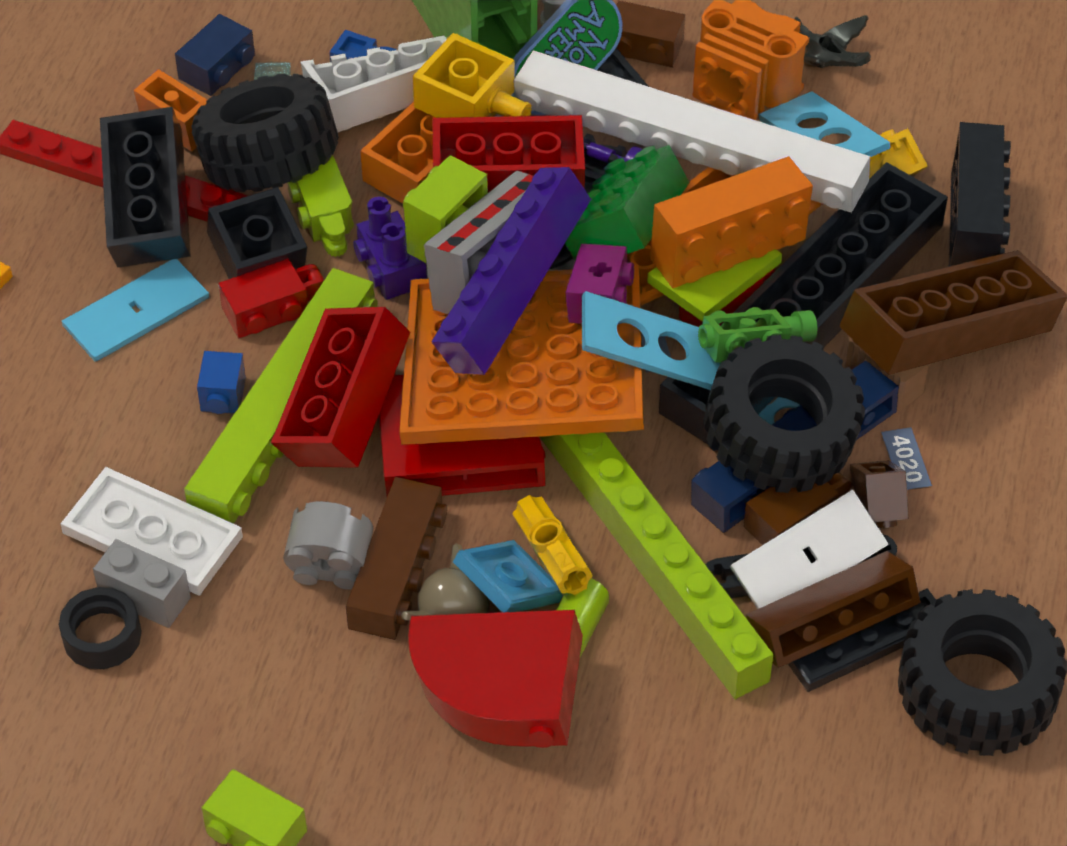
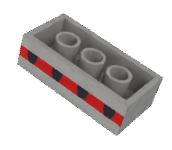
[424,171,533,314]

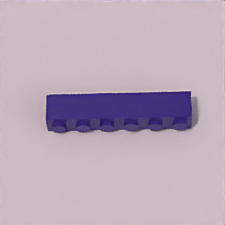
[431,167,591,375]

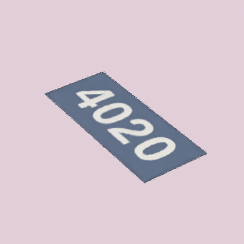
[881,427,932,490]

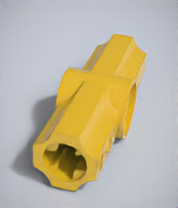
[512,495,593,595]

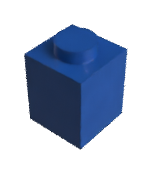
[197,351,246,414]

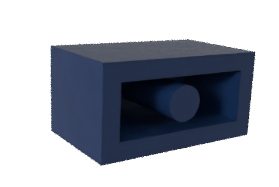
[175,14,255,96]

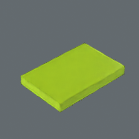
[647,249,782,322]

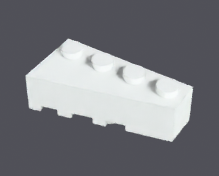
[301,36,447,132]

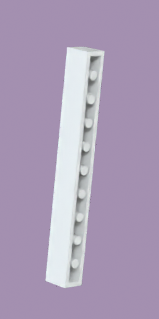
[514,51,870,213]

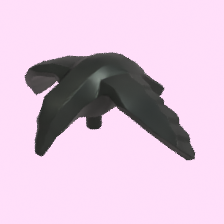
[794,15,871,68]

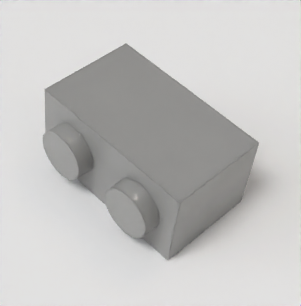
[93,539,191,628]

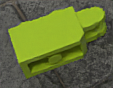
[287,156,354,257]

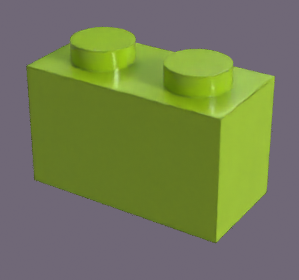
[201,769,307,846]

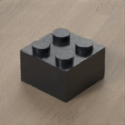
[207,187,307,279]

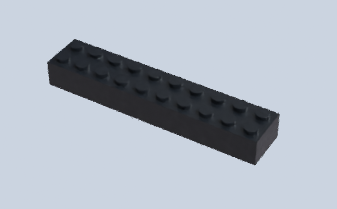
[659,162,948,451]

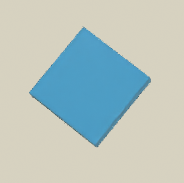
[453,540,564,612]

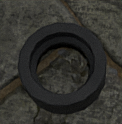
[58,587,142,669]

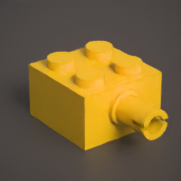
[413,33,532,118]

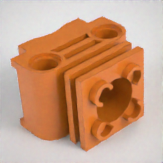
[692,0,809,121]

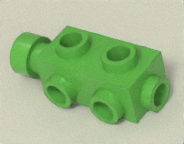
[698,307,817,363]

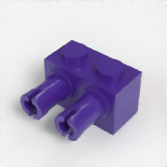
[353,197,427,300]

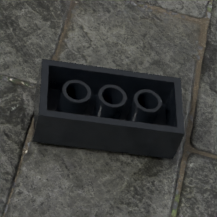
[100,107,191,268]
[948,122,1011,267]

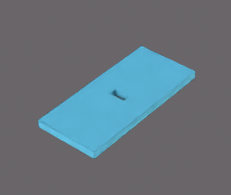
[62,259,210,362]

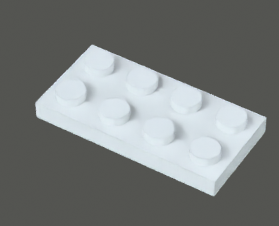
[61,467,243,596]

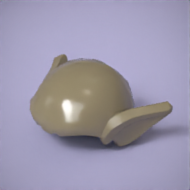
[401,543,489,621]

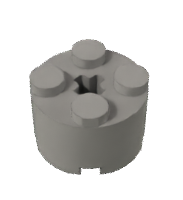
[283,501,373,589]

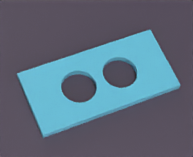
[759,91,890,157]
[582,291,721,390]

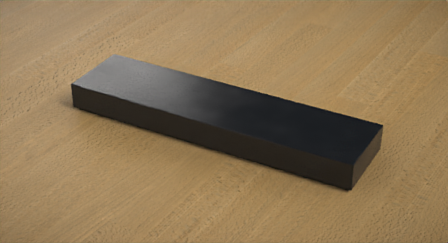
[788,588,936,692]

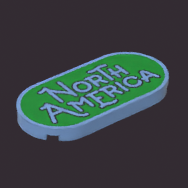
[511,0,622,116]

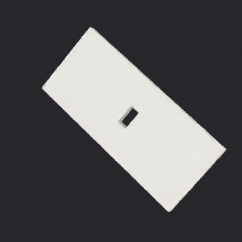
[730,490,889,609]

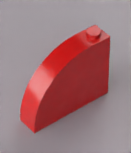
[379,375,546,497]
[408,610,583,748]

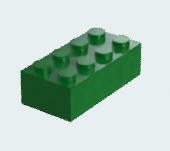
[565,144,690,261]

